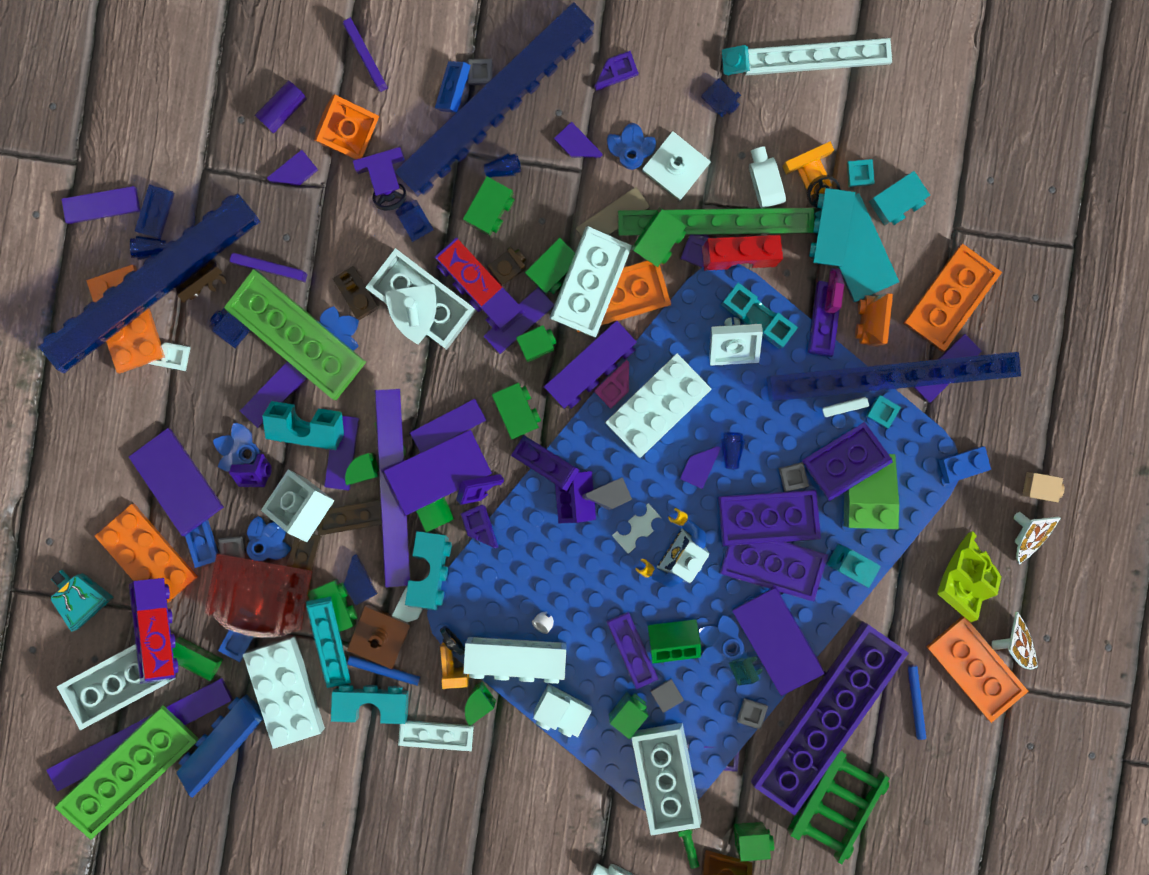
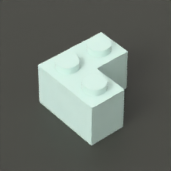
[533,684,592,737]

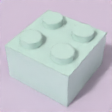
[261,469,334,542]

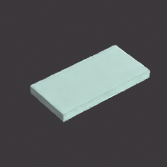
[549,226,632,337]

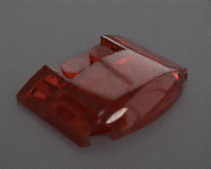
[205,554,313,637]

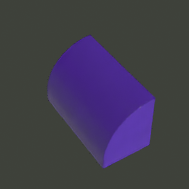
[255,80,307,134]
[555,471,596,524]

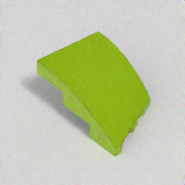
[937,531,1001,622]

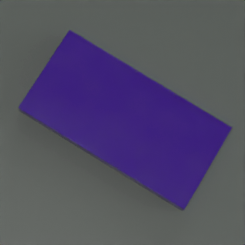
[129,428,224,536]
[383,430,492,516]
[718,490,821,546]
[719,542,828,602]
[732,586,825,696]

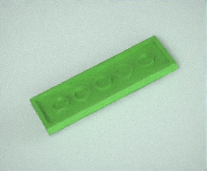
[224,269,366,400]
[55,705,198,840]

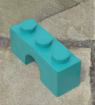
[721,282,798,349]
[262,401,344,450]
[405,531,452,611]
[331,684,409,724]

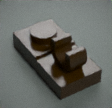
[175,258,226,303]
[332,266,379,321]

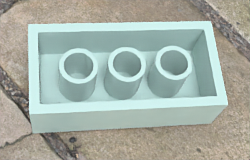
[365,248,476,350]
[605,353,712,458]
[243,636,325,749]
[463,637,566,683]
[57,644,176,730]
[631,723,702,835]

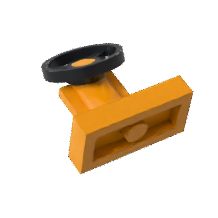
[782,141,840,209]
[440,626,470,689]

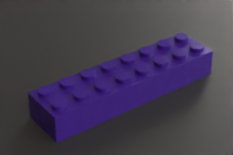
[751,621,909,815]

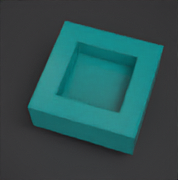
[722,45,750,75]
[847,159,875,187]
[866,395,901,429]

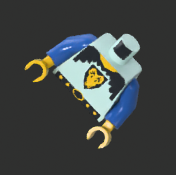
[635,508,709,587]

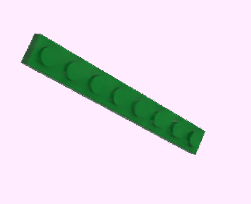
[618,208,814,236]

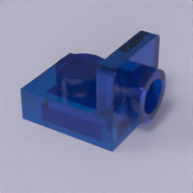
[701,78,741,117]
[395,200,434,242]
[209,308,250,349]

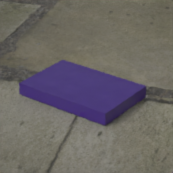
[802,422,893,501]

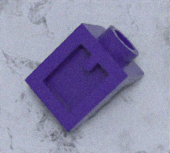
[229,454,272,487]

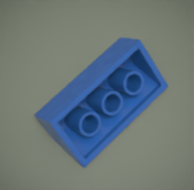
[176,694,263,798]

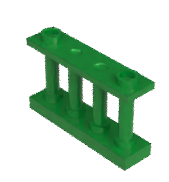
[787,749,890,864]

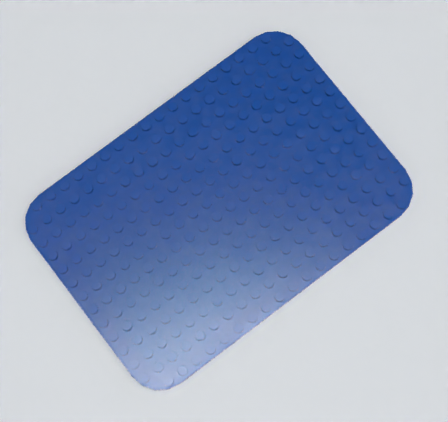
[427,264,959,811]

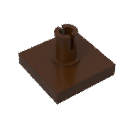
[347,604,412,669]
[701,850,753,875]

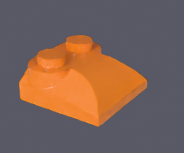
[314,95,379,160]
[855,293,893,347]

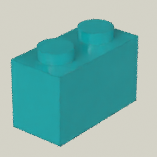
[869,171,930,226]

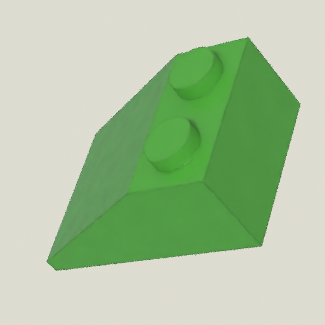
[843,454,899,529]

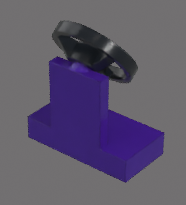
[353,147,407,211]

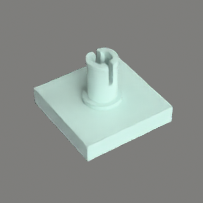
[642,131,711,201]
[709,317,763,366]

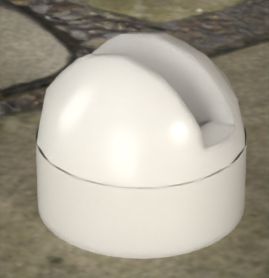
[532,612,554,634]

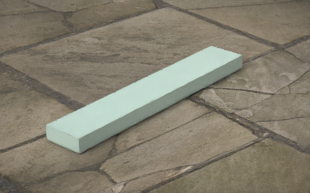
[745,38,892,76]

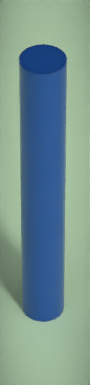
[347,655,420,686]
[907,665,926,740]

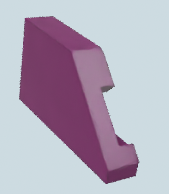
[825,268,844,314]
[594,360,629,409]

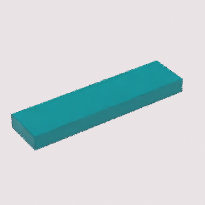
[306,596,351,688]

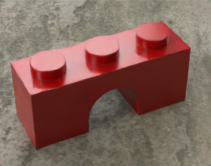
[702,235,783,271]

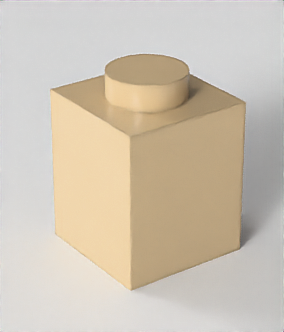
[1022,472,1064,502]

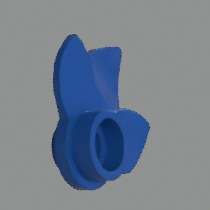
[607,123,656,170]
[320,306,359,351]
[213,423,260,472]
[246,516,291,562]
[699,615,744,664]

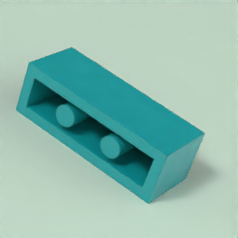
[809,188,856,267]

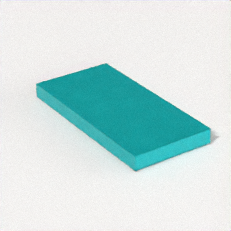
[814,193,899,303]

